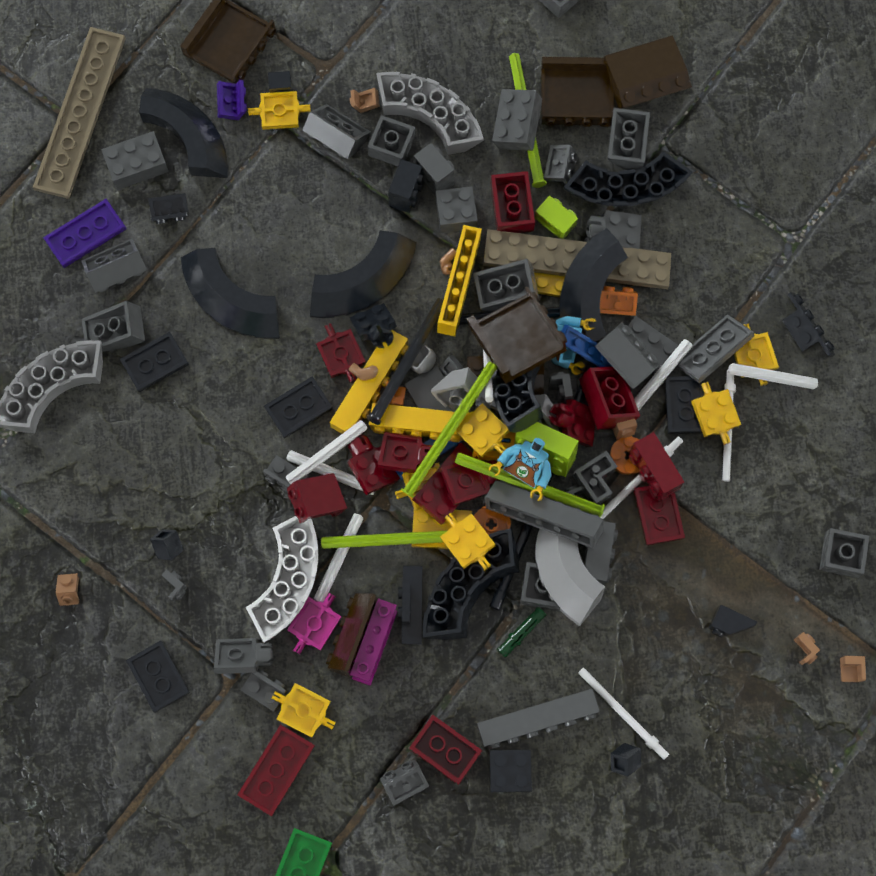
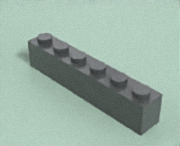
[485,480,604,549]
[477,689,600,750]

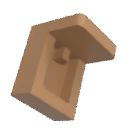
[350,88,380,113]
[612,419,637,440]
[56,573,79,606]
[794,632,820,665]

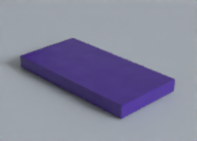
[43,199,127,268]

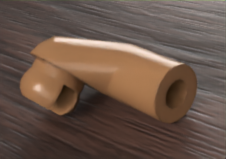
[349,363,378,381]

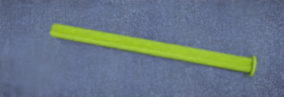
[509,53,547,188]
[401,361,497,498]
[455,453,605,518]
[321,531,447,549]

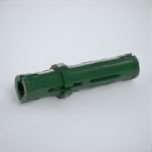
[497,607,547,658]

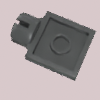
[586,210,642,249]
[214,638,274,674]

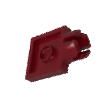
[549,399,595,447]
[377,432,435,473]
[347,435,400,495]
[440,456,500,506]

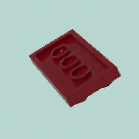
[412,442,473,525]
[237,724,315,816]

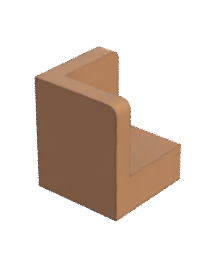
[840,656,866,682]

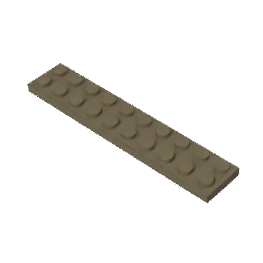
[33,27,126,199]
[483,229,671,290]

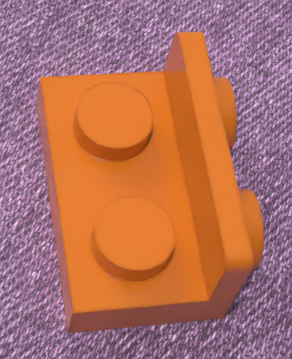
[600,286,638,316]

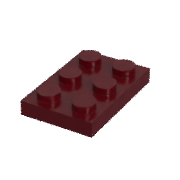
[634,486,685,546]

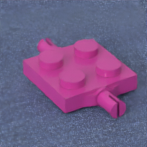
[287,593,342,654]

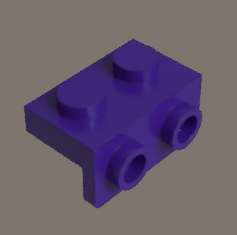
[217,80,247,121]

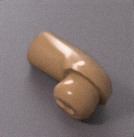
[440,248,456,275]

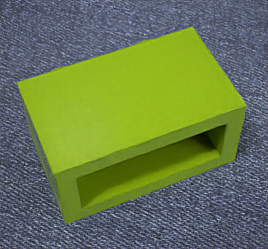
[534,195,578,239]

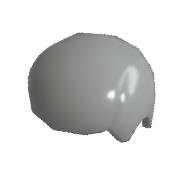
[410,345,436,374]

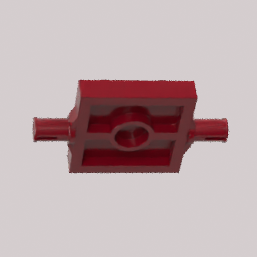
[316,323,366,383]

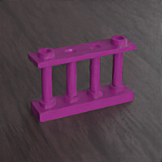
[350,599,398,686]

